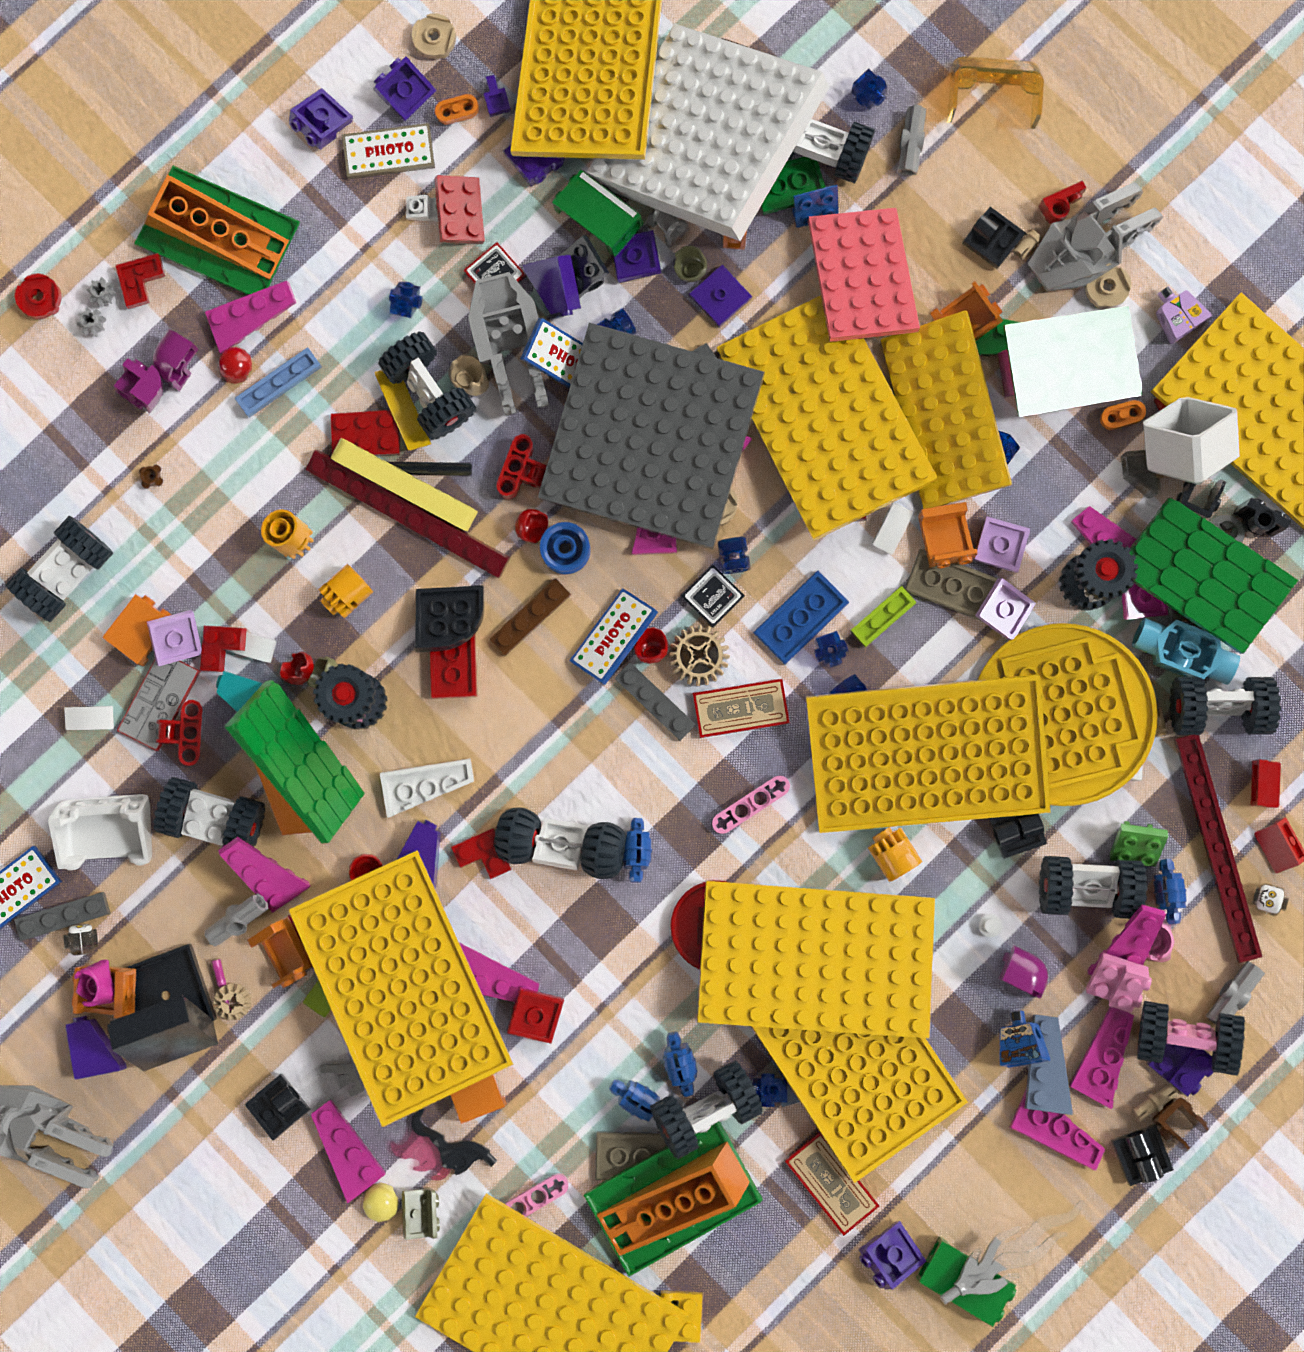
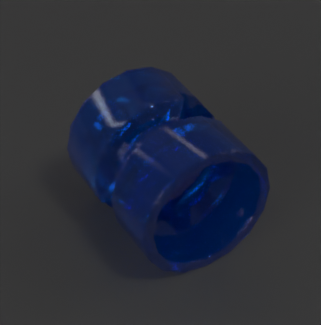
[596,308,637,335]
[717,537,751,574]

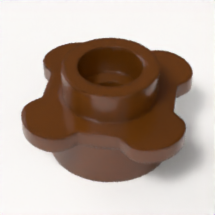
[139,465,163,489]

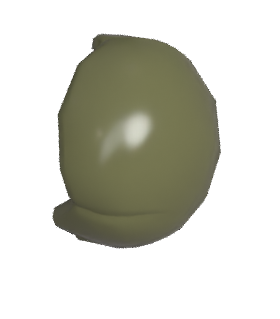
[673,245,707,283]
[307,656,338,689]

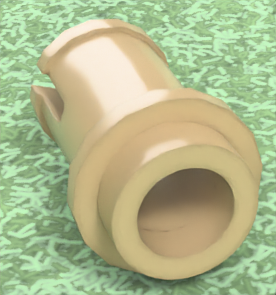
[1013,230,1041,259]
[1155,708,1169,737]

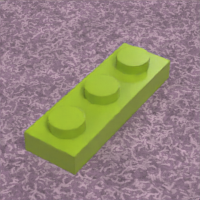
[850,586,917,648]

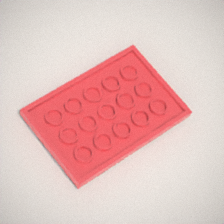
[808,208,920,342]

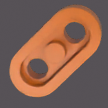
[435,94,479,125]
[1100,400,1146,430]

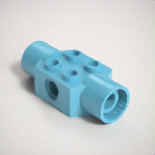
[1132,618,1240,685]

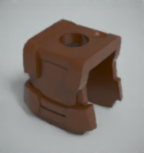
[1152,1098,1209,1152]

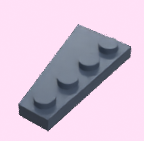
[1025,1014,1073,1115]

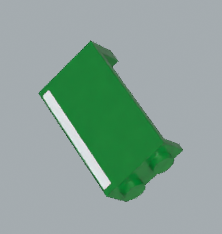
[552,170,643,257]

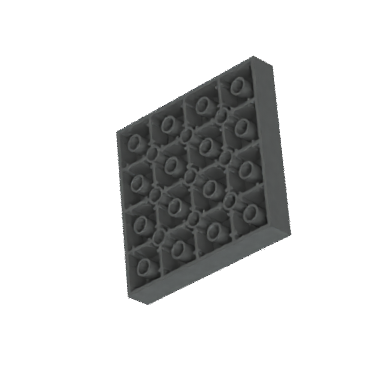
[538,322,764,550]

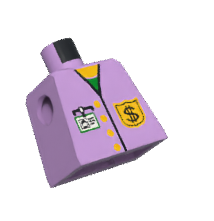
[1156,286,1212,345]

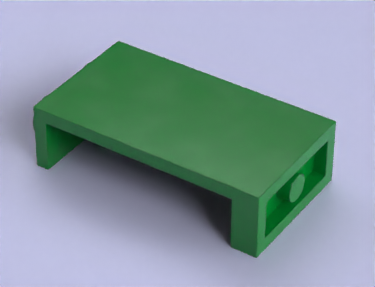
[916,1236,1017,1327]

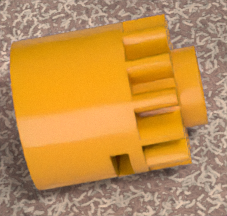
[261,509,314,559]
[318,563,374,618]
[868,827,923,882]

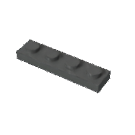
[615,662,696,741]
[14,892,111,941]

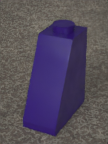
[523,255,581,317]
[397,819,441,889]
[65,1015,127,1080]

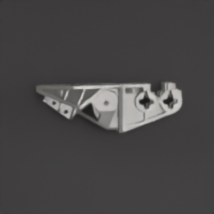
[1027,182,1163,291]
[468,272,549,416]
[0,1085,113,1189]

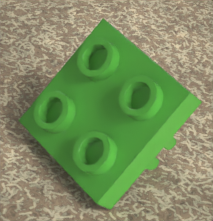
[1109,821,1168,867]

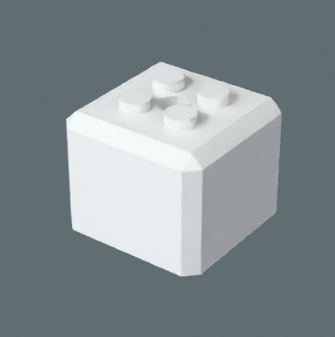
[1143,397,1239,485]

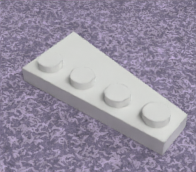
[380,758,474,818]

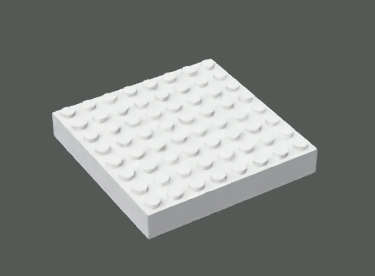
[587,23,829,241]

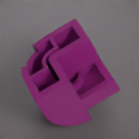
[152,329,198,392]
[114,358,163,413]
[998,945,1049,999]

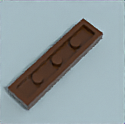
[490,578,571,656]

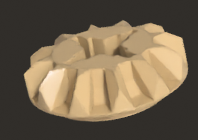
[213,983,251,1021]

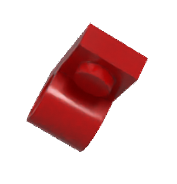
[1038,180,1087,225]

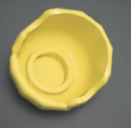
[363,1182,399,1222]

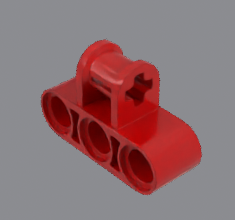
[496,434,547,500]
[155,700,202,766]

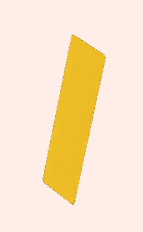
[374,370,431,451]

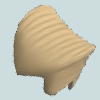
[448,354,489,396]

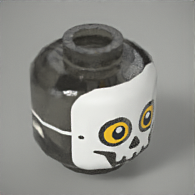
[1252,883,1289,917]
[63,924,98,956]

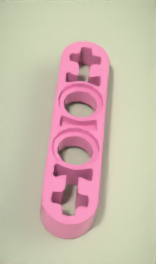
[712,776,790,834]
[504,1173,569,1216]

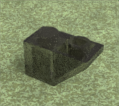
[1121,450,1160,498]

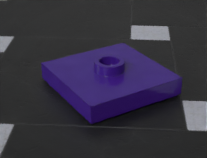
[613,230,662,283]
[689,265,752,328]

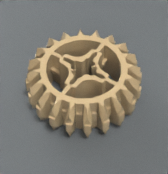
[669,625,730,686]

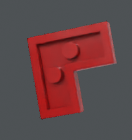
[115,253,166,309]
[200,625,247,672]
[451,828,512,879]

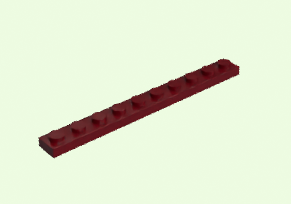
[305,449,510,578]
[1174,735,1263,963]

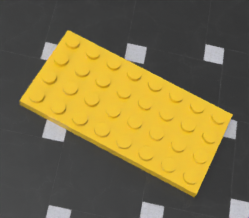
[881,310,1012,509]

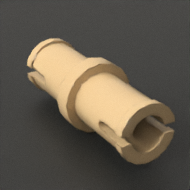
[1131,1083,1179,1122]

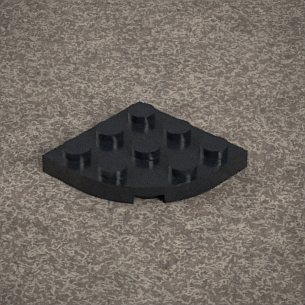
[415,585,484,653]

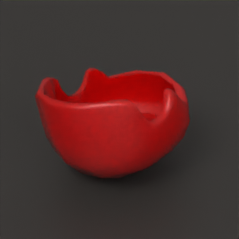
[218,347,252,384]
[514,508,549,544]
[634,627,668,664]
[279,651,314,685]
[349,854,383,881]

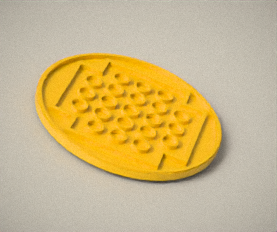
[977,623,1158,806]

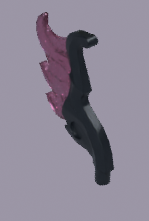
[391,1108,498,1181]

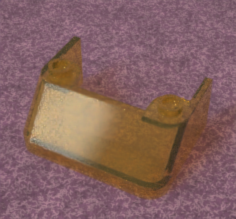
[947,56,1044,129]

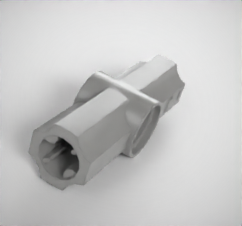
[898,105,927,176]
[205,893,268,947]
[1206,961,1265,1024]

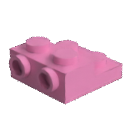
[1086,953,1152,1013]

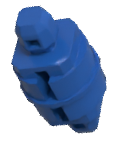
[622,818,652,883]
[1153,859,1187,925]
[663,1031,698,1097]
[609,1080,660,1122]

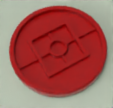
[670,880,731,970]

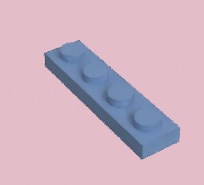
[235,347,322,418]

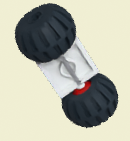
[494,807,626,879]

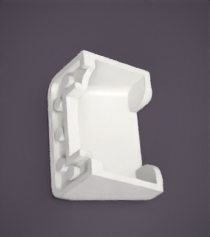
[48,794,152,870]

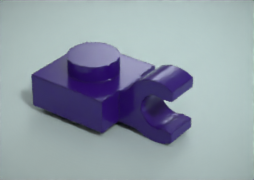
[484,75,511,117]

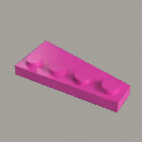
[1088,905,1166,976]
[459,942,540,1002]
[1069,1006,1134,1109]
[311,1099,386,1203]

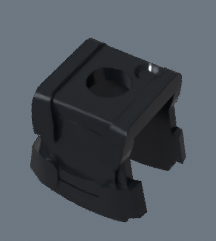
[1175,479,1226,518]

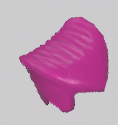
[74,959,115,1007]

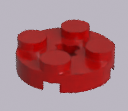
[15,273,62,319]

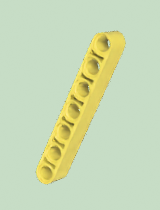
[331,438,478,531]

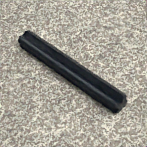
[386,461,473,476]

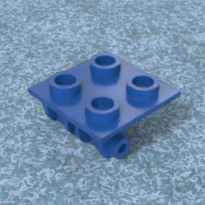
[792,184,839,228]

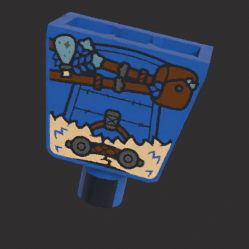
[1000,1011,1050,1068]

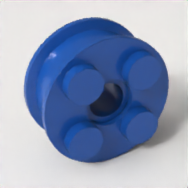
[540,522,591,574]

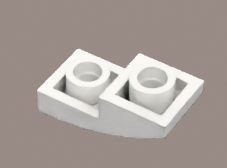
[406,195,438,221]
[872,502,913,555]
[227,633,276,663]
[64,706,114,730]

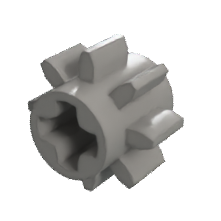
[87,277,117,307]
[76,307,107,337]

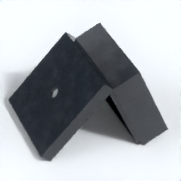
[107,943,218,1071]

